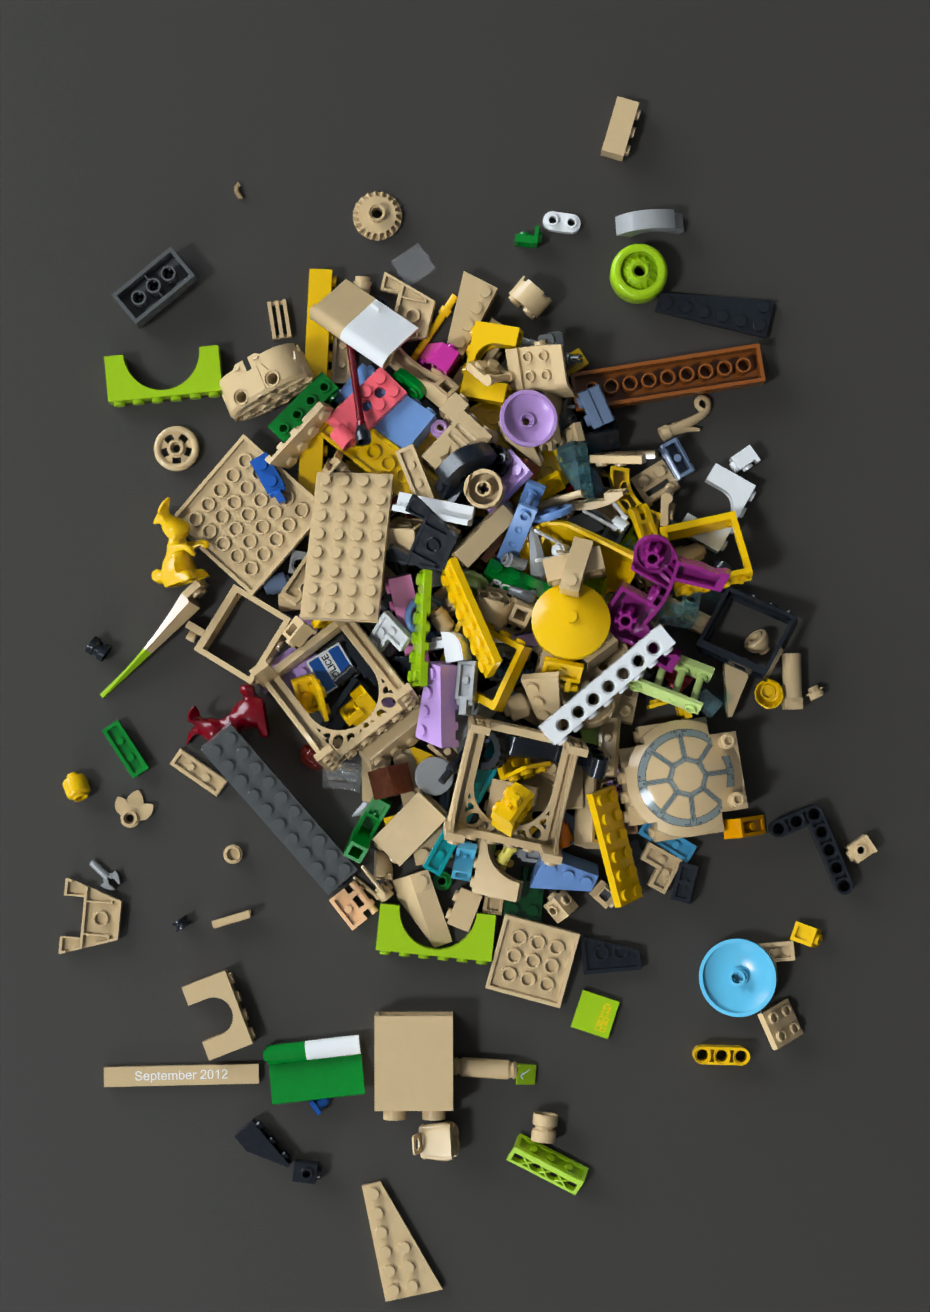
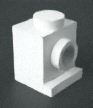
[729,445,761,473]

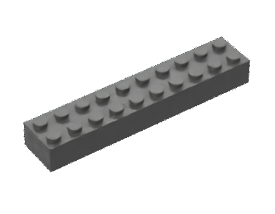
[201,722,358,895]

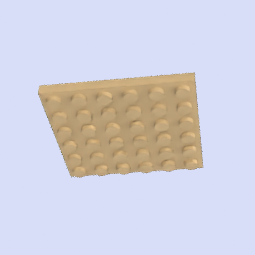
[174,434,314,596]

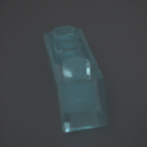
[557,441,595,499]

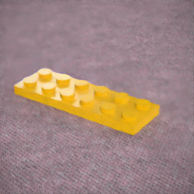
[440,557,502,679]
[586,785,643,908]

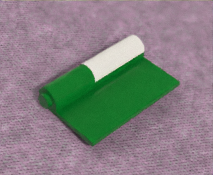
[263,1035,365,1105]

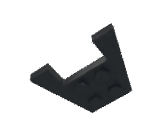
[385,494,459,572]

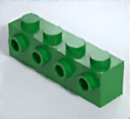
[268,372,340,443]

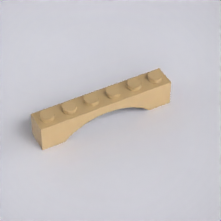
[389,347,460,408]

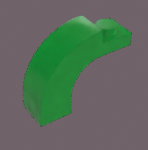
[343,796,392,864]

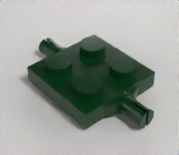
[503,867,544,921]

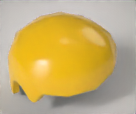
[754,679,784,709]

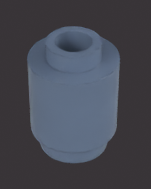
[263,572,290,595]

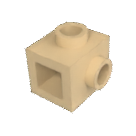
[543,890,579,924]

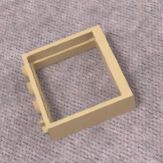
[194,584,293,687]

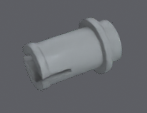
[501,552,527,571]

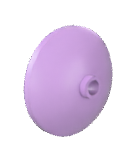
[500,390,557,447]

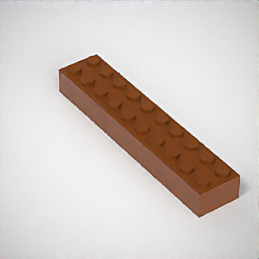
[569,343,766,415]

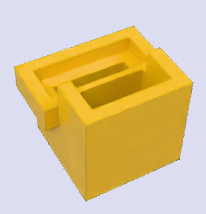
[338,684,384,732]

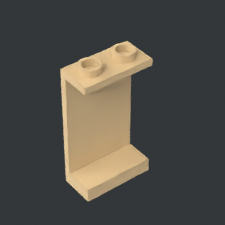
[372,790,449,866]

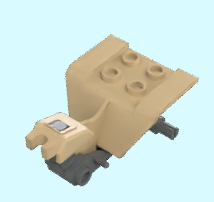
[505,331,583,452]

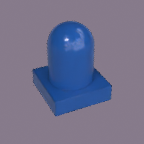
[308,1098,330,1115]

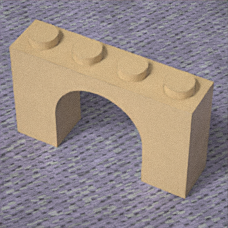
[182,969,256,1061]

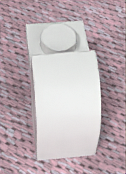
[428,632,472,663]

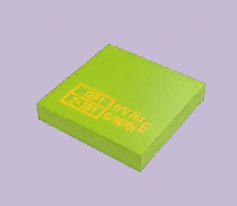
[571,990,620,1039]

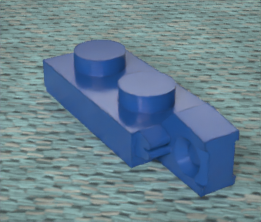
[250,452,288,505]

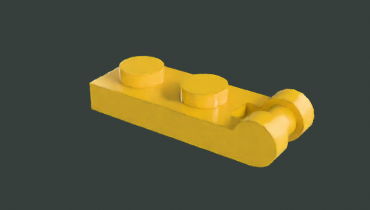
[627,503,658,540]

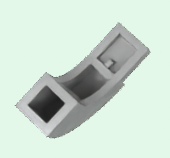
[615,209,684,237]

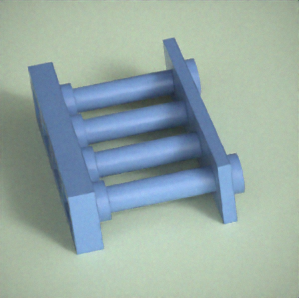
[496,479,546,562]

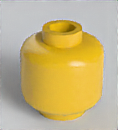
[62,772,91,802]

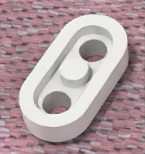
[543,211,581,234]

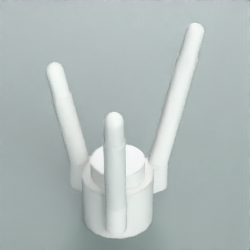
[582,501,630,535]
[534,529,571,562]

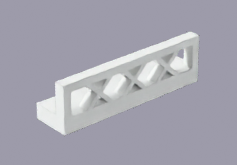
[392,492,475,526]

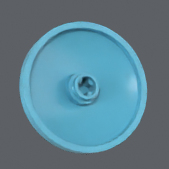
[699,938,777,1017]

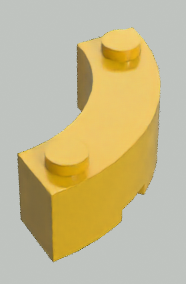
[610,466,661,532]

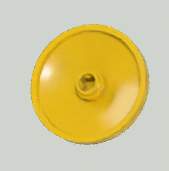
[531,584,611,660]

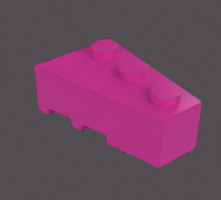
[416,342,459,377]

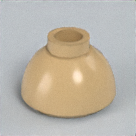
[744,629,770,655]

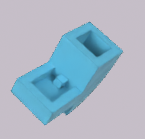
[451,841,477,882]

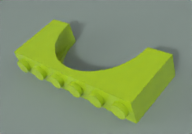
[104,345,223,407]
[376,902,496,965]

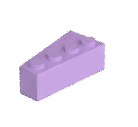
[415,661,459,748]

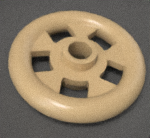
[154,426,199,471]

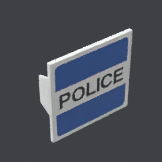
[306,642,358,694]

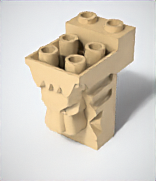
[422,392,493,475]

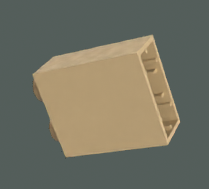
[374,1011,453,1121]

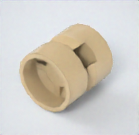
[531,1111,558,1144]

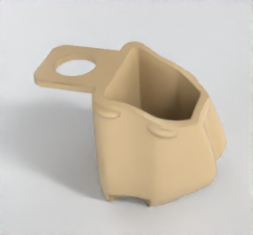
[412,1121,460,1161]

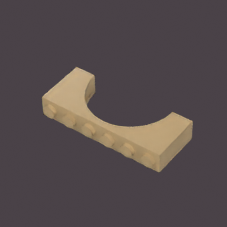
[470,777,541,902]

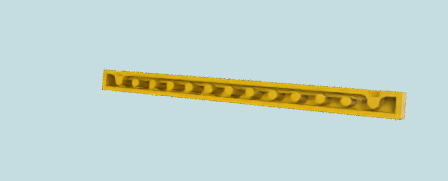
[298,269,337,537]

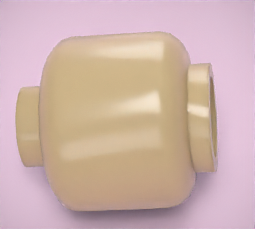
[503,693,533,721]

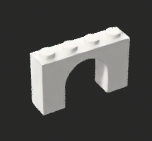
[682,463,756,554]

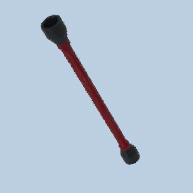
[346,344,371,446]

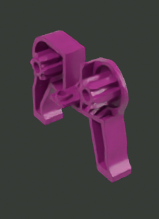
[607,534,731,673]

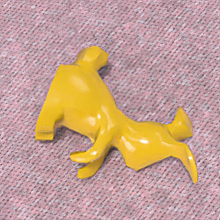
[152,497,210,588]

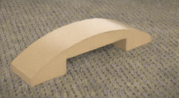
[548,488,628,510]

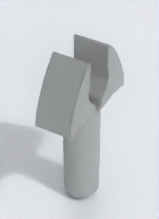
[90,860,121,890]

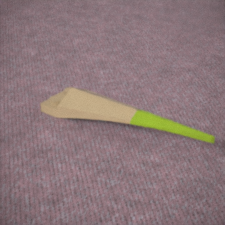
[100,580,209,698]

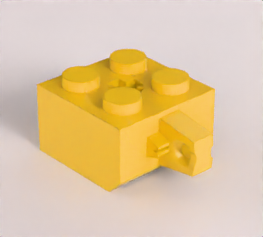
[490,781,535,838]

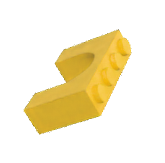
[458,321,524,406]

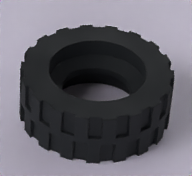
[477,730,510,771]

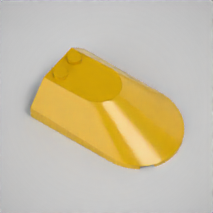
[519,520,636,604]

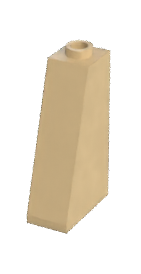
[449,504,514,569]

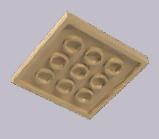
[485,913,580,1008]

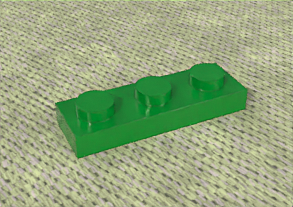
[102,720,150,779]

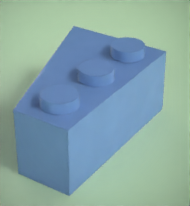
[530,851,599,892]

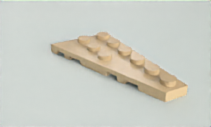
[362,1181,443,1302]

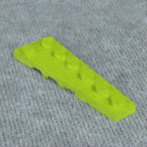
[407,569,432,688]

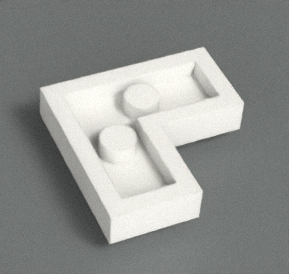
[369,610,411,652]

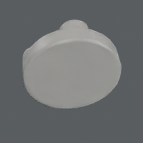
[415,756,454,796]

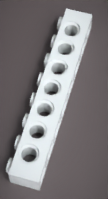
[538,625,676,746]

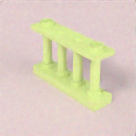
[627,655,715,715]

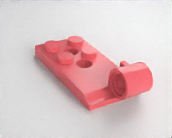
[326,367,408,451]

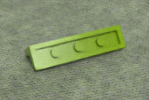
[506,1133,589,1195]

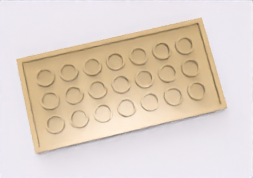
[300,472,394,623]

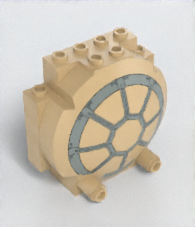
[617,717,748,842]

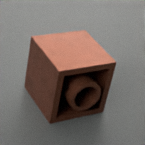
[368,762,415,800]

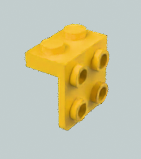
[291,673,331,722]
[497,755,552,782]

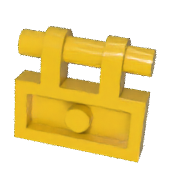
[541,656,584,693]

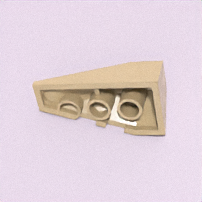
[392,869,453,948]

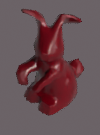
[186,683,270,745]

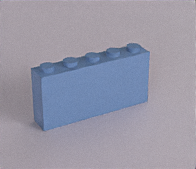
[335,363,437,449]

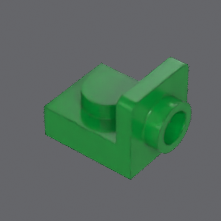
[514,225,542,249]

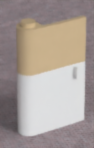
[309,279,418,369]

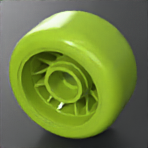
[610,244,668,304]

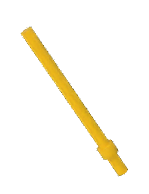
[411,294,458,362]

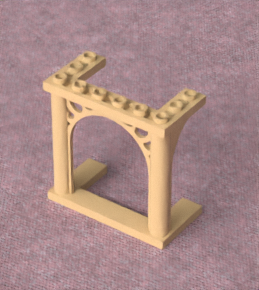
[249,621,421,772]
[443,714,589,866]

